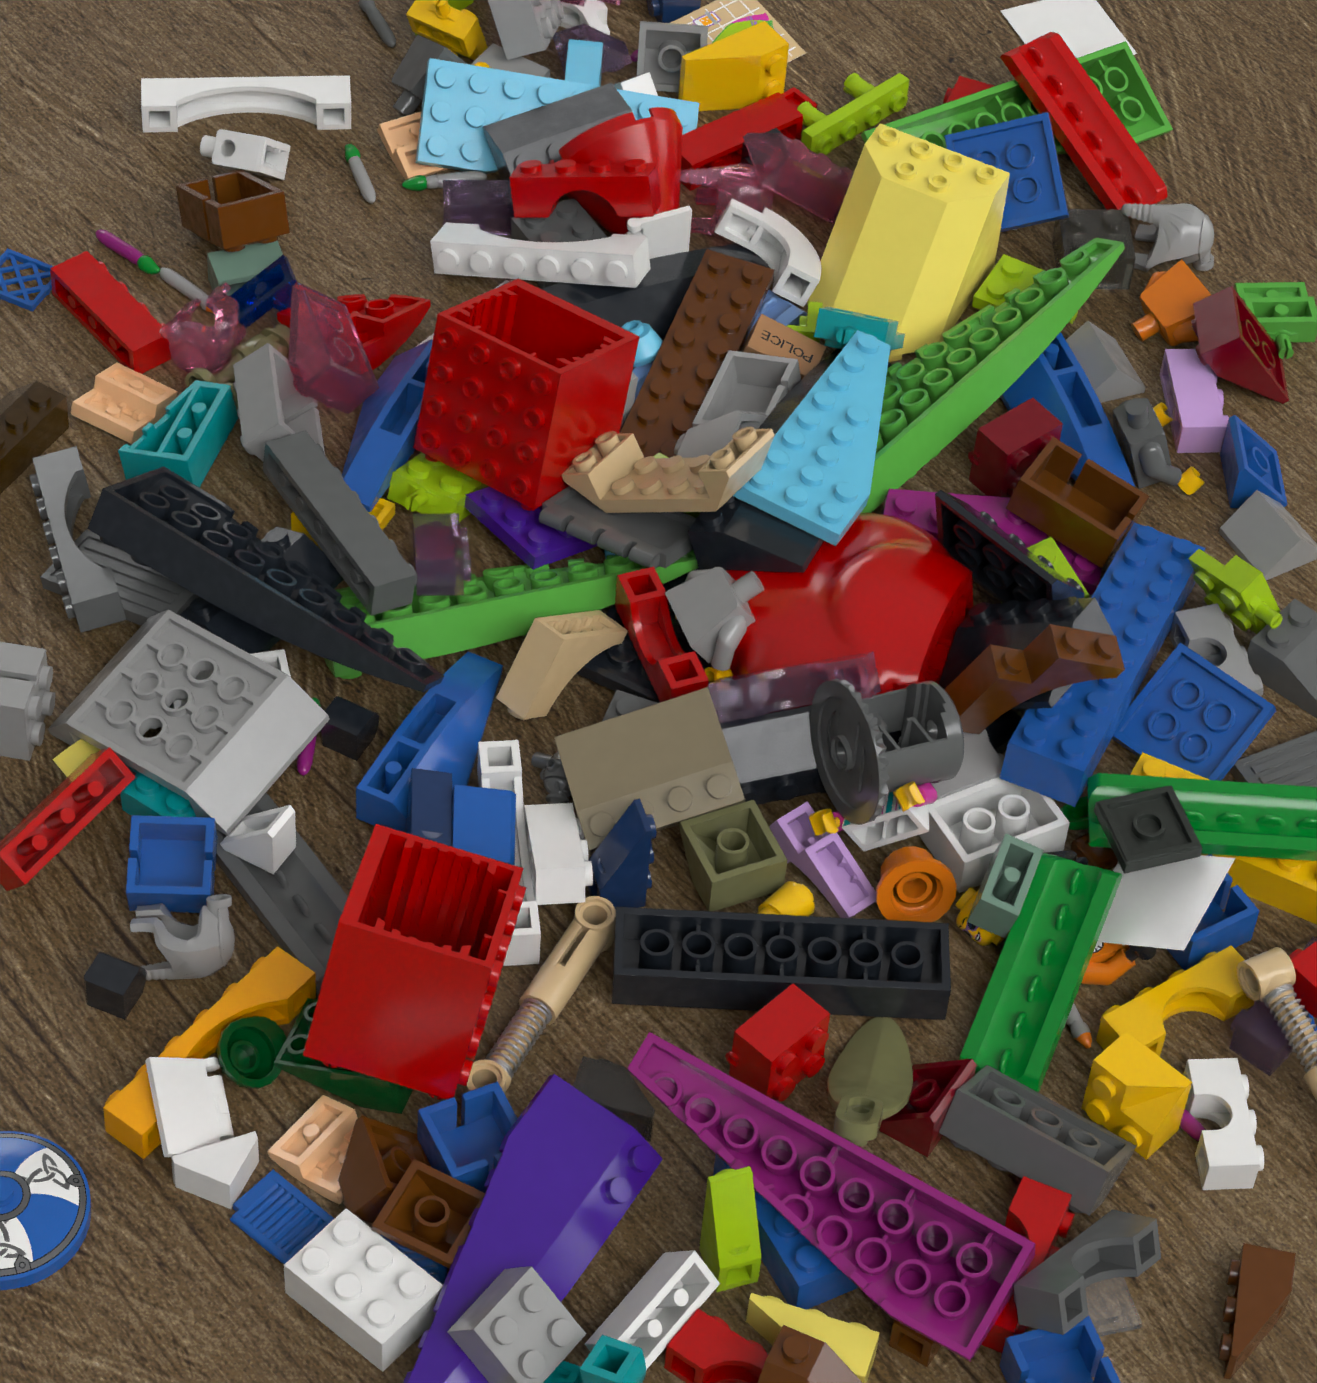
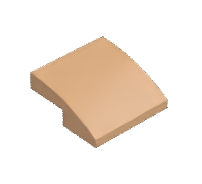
[377,112,448,180]
[71,362,178,444]
[267,1095,358,1205]

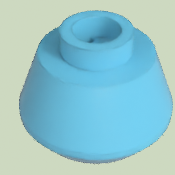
[621,320,663,367]

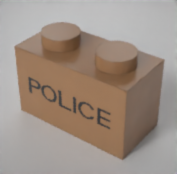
[741,314,826,380]

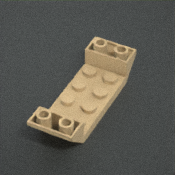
[561,427,775,513]

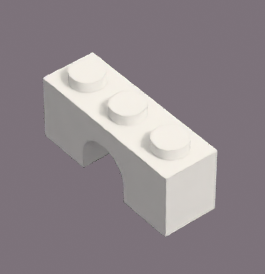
[1183,1058,1264,1190]

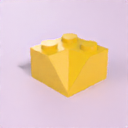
[1081,1031,1192,1160]

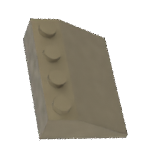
[554,687,745,853]

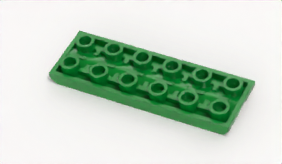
[1087,773,1317,861]
[959,853,1122,1093]

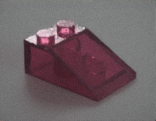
[288,282,379,414]

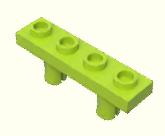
[797,73,910,163]

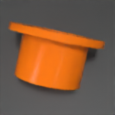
[876,846,957,922]

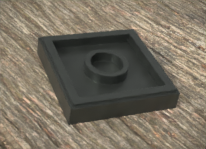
[1094,785,1202,874]

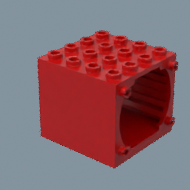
[414,278,640,511]
[303,824,527,1100]

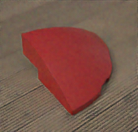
[277,294,431,376]

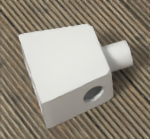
[200,129,291,180]

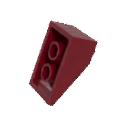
[1192,286,1289,404]

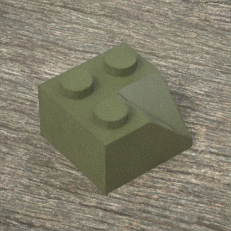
[679,800,787,911]

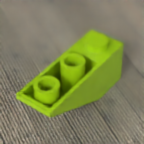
[699,1166,761,1292]

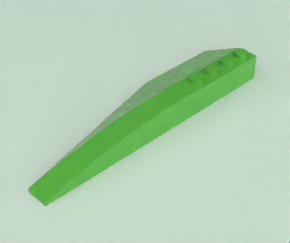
[861,238,1125,513]

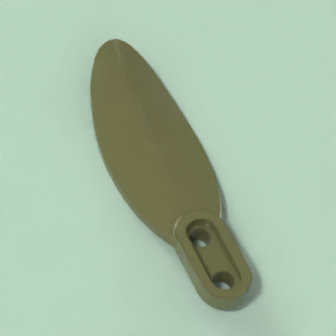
[826,1017,913,1146]

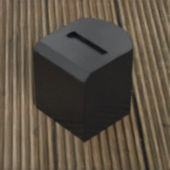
[321,696,379,761]
[84,952,146,1020]

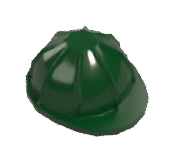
[215,1016,287,1089]

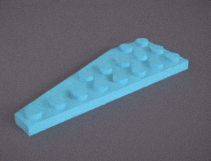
[415,58,699,174]
[733,330,891,546]

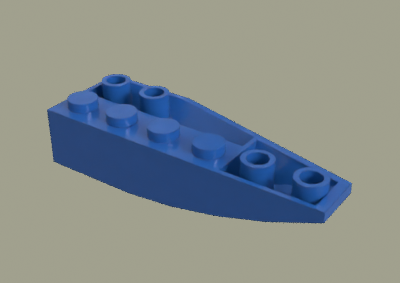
[1000,332,1135,487]
[342,339,433,512]
[356,651,503,832]

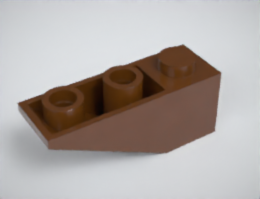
[1218,1243,1296,1380]

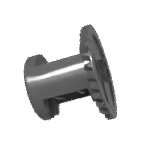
[810,679,964,825]

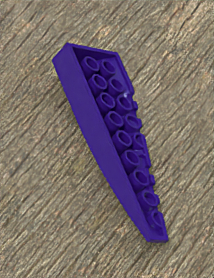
[403,1074,663,1383]

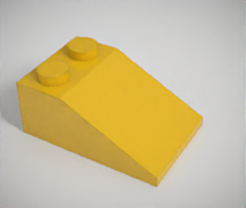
[678,21,789,111]

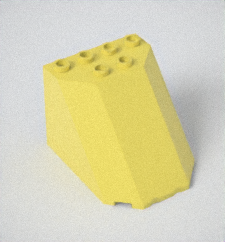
[807,123,1010,362]

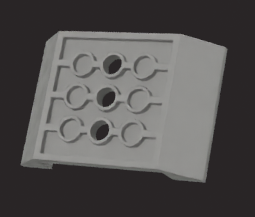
[48,610,330,836]

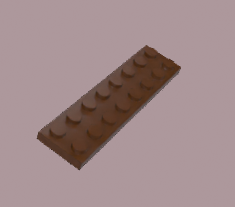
[620,249,775,458]

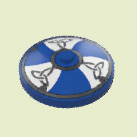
[0,1131,92,1290]

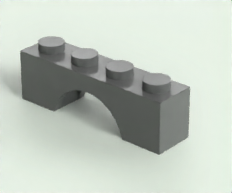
[1014,1209,1161,1335]

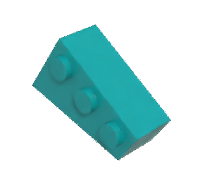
[118,380,238,488]

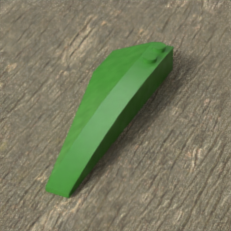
[861,41,1173,154]
[324,550,699,679]

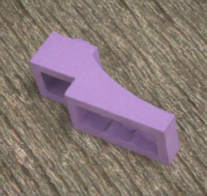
[769,801,876,918]

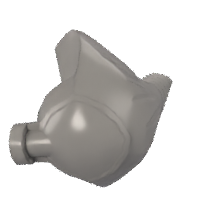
[1121,203,1214,273]
[130,894,235,981]

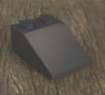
[1247,599,1317,718]

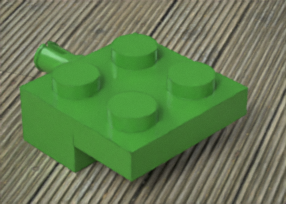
[1234,282,1317,359]

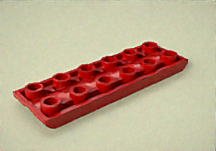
[1000,32,1168,224]

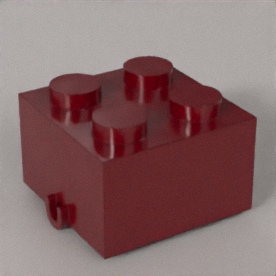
[968,397,1063,498]

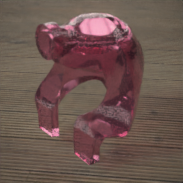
[681,163,774,236]
[159,282,246,373]

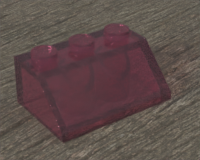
[743,133,854,225]

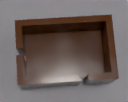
[176,169,290,252]
[1006,437,1150,568]

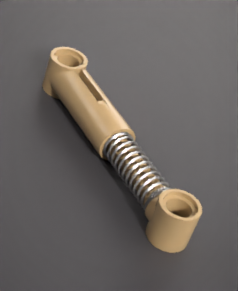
[463,896,616,1094]
[1237,947,1317,1101]

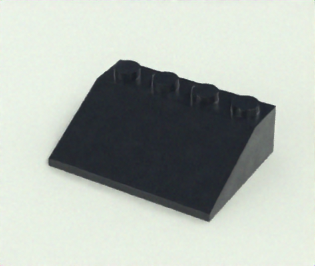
[935,490,1084,603]
[938,597,1114,709]

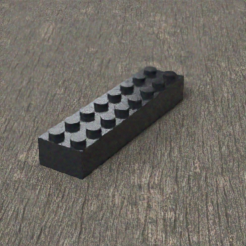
[612,907,951,1020]

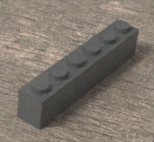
[263,431,417,616]

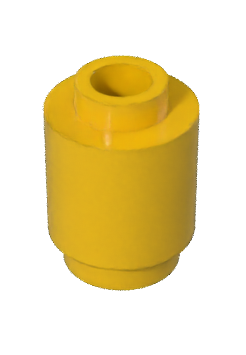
[757,881,815,916]

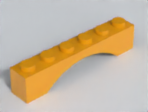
[103,946,316,1159]

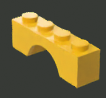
[1096,945,1256,1057]

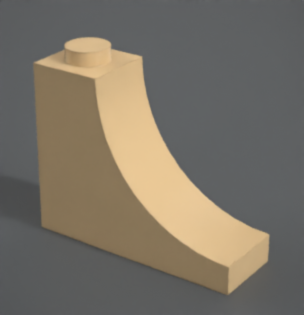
[496,610,628,720]

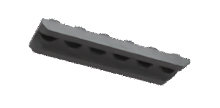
[216,793,348,996]

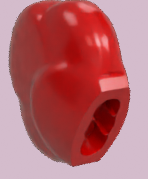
[725,513,973,715]

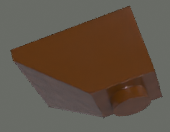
[338,1116,431,1223]
[371,1159,485,1269]
[758,1325,862,1383]

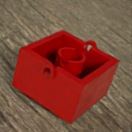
[725,983,830,1102]

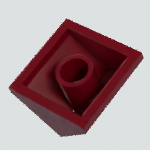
[879,1058,977,1157]

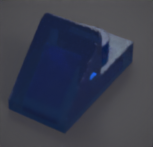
[228,255,297,328]

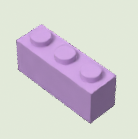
[1160,349,1229,453]

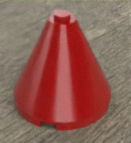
[548,107,683,234]

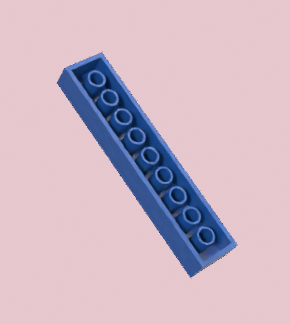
[1000,522,1205,807]

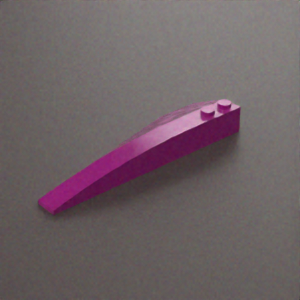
[627,1032,1035,1362]

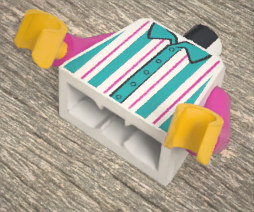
[809,781,938,852]

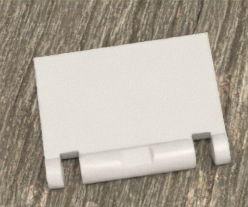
[627,206,692,259]
[145,1057,234,1157]

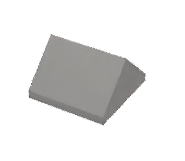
[637,21,708,92]
[1066,321,1146,403]
[1219,490,1317,580]

